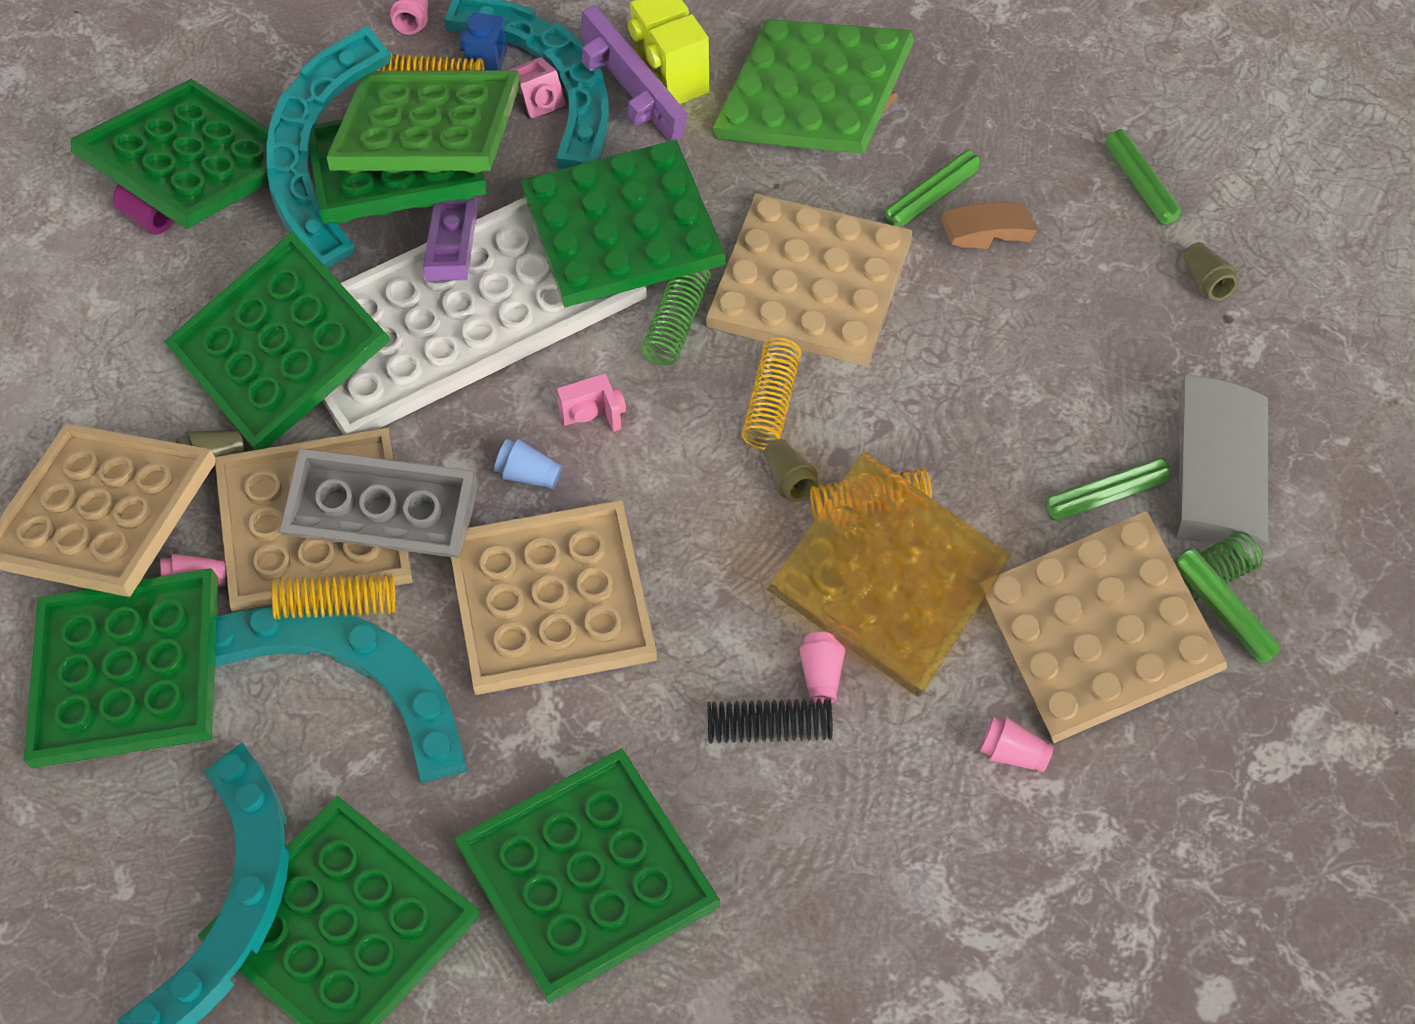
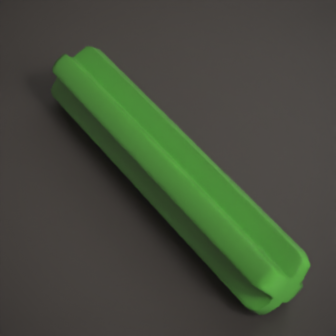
[1105,129,1181,225]
[884,150,981,227]
[1045,458,1171,521]
[1174,548,1281,664]

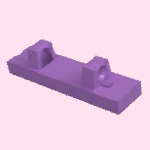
[580,5,687,141]
[423,195,480,281]

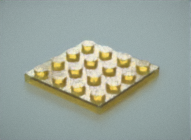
[766,450,1011,697]

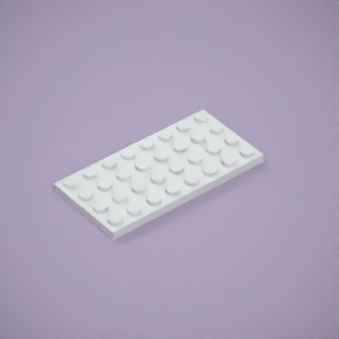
[322,198,647,435]

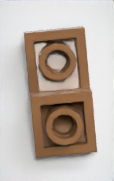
[940,202,1037,250]

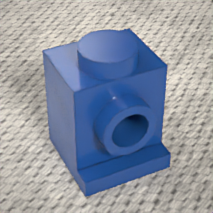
[460,12,507,71]

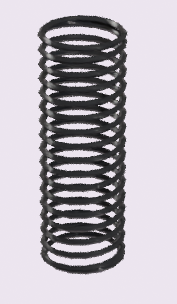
[707,698,833,744]

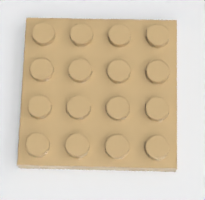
[706,193,913,367]
[0,423,217,597]
[215,427,413,613]
[451,500,657,695]
[979,510,1227,744]

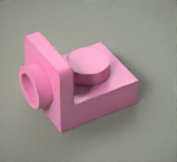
[508,57,566,119]
[556,373,626,432]

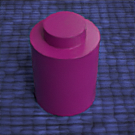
[113,184,174,235]

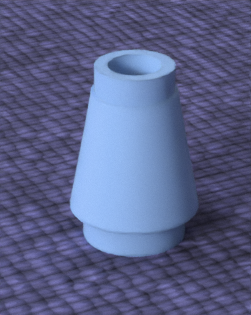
[494,439,563,490]

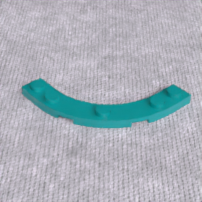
[444,0,610,169]
[266,25,391,269]
[215,606,467,783]
[117,742,289,1024]

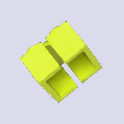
[627,0,710,104]

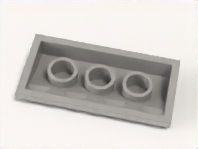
[1176,374,1268,548]
[280,448,479,558]

